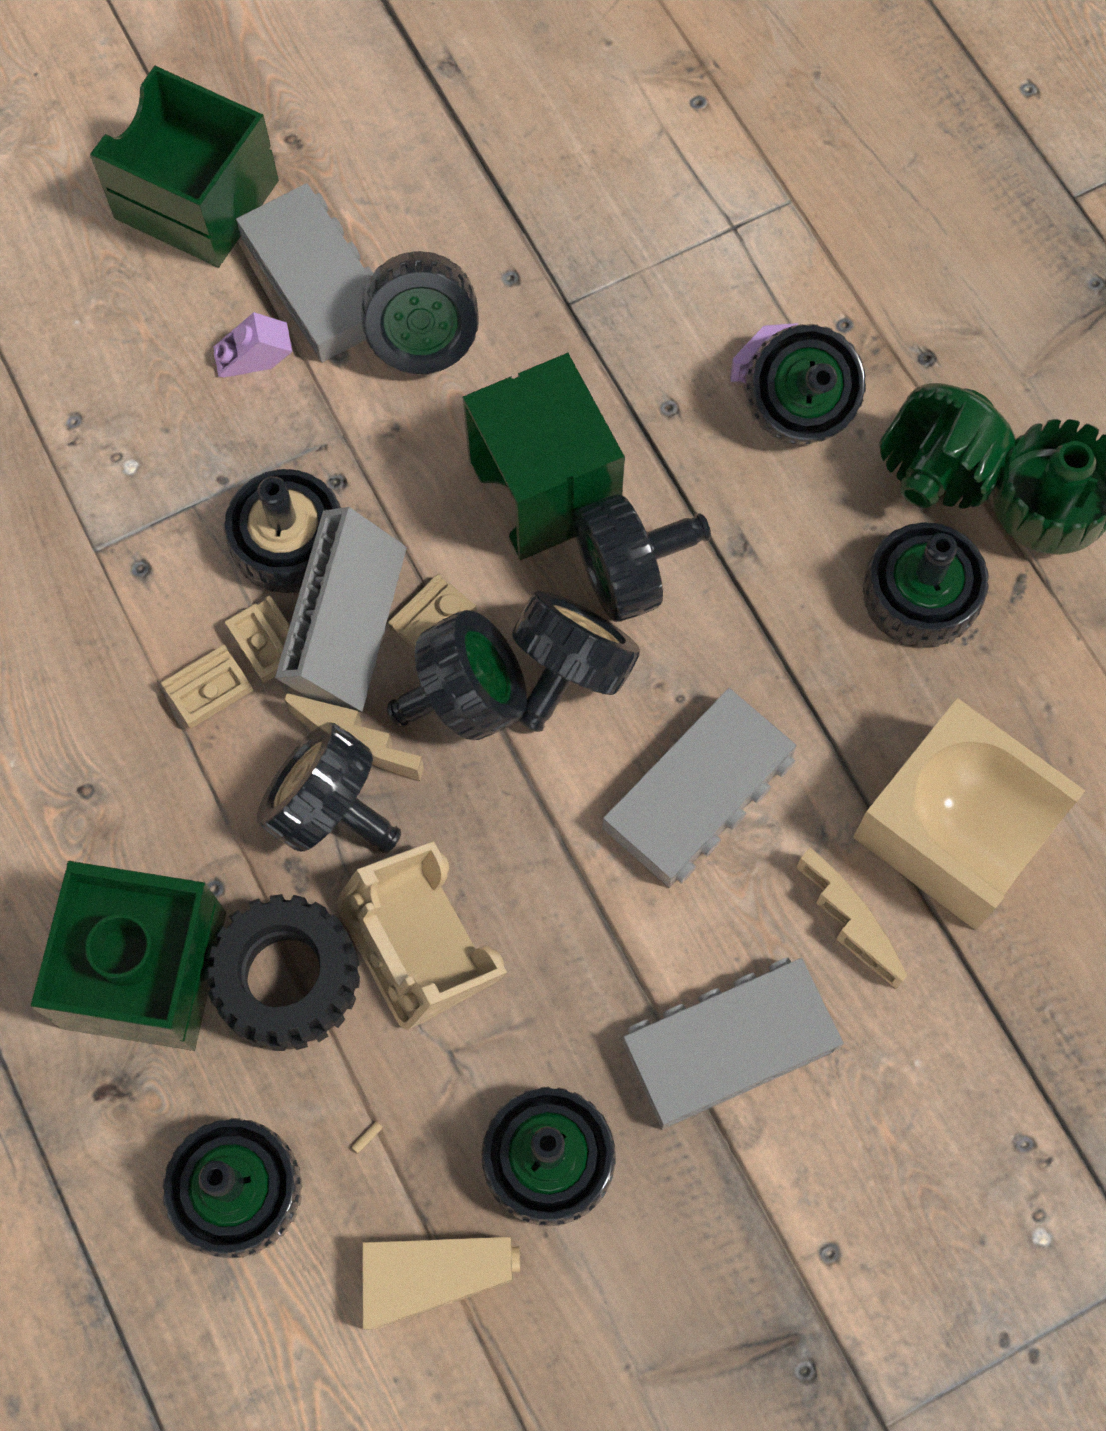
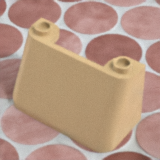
[338,841,507,1030]

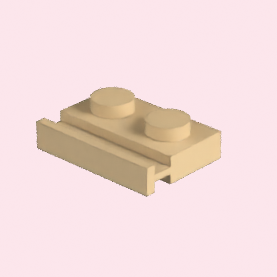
[388,573,477,650]
[225,595,290,684]
[161,645,254,729]

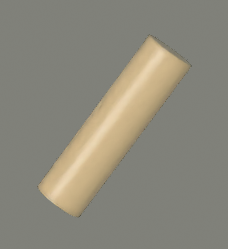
[351,1121,383,1154]

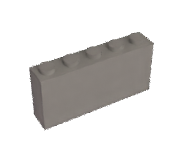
[236,183,374,363]
[275,507,407,712]
[602,688,797,888]
[623,957,844,1130]

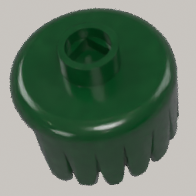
[879,383,1016,509]
[993,419,1106,555]

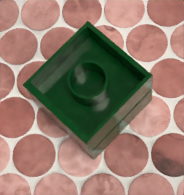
[90,65,279,268]
[462,352,625,561]
[30,861,227,1051]

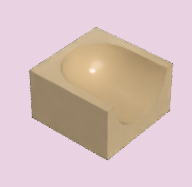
[853,698,1085,930]

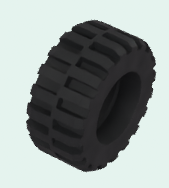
[205,894,360,1051]

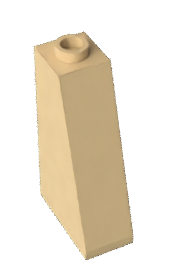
[363,1237,520,1330]

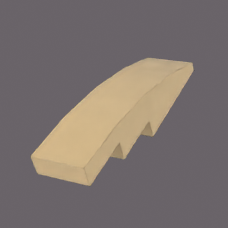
[285,693,424,781]
[796,847,908,989]

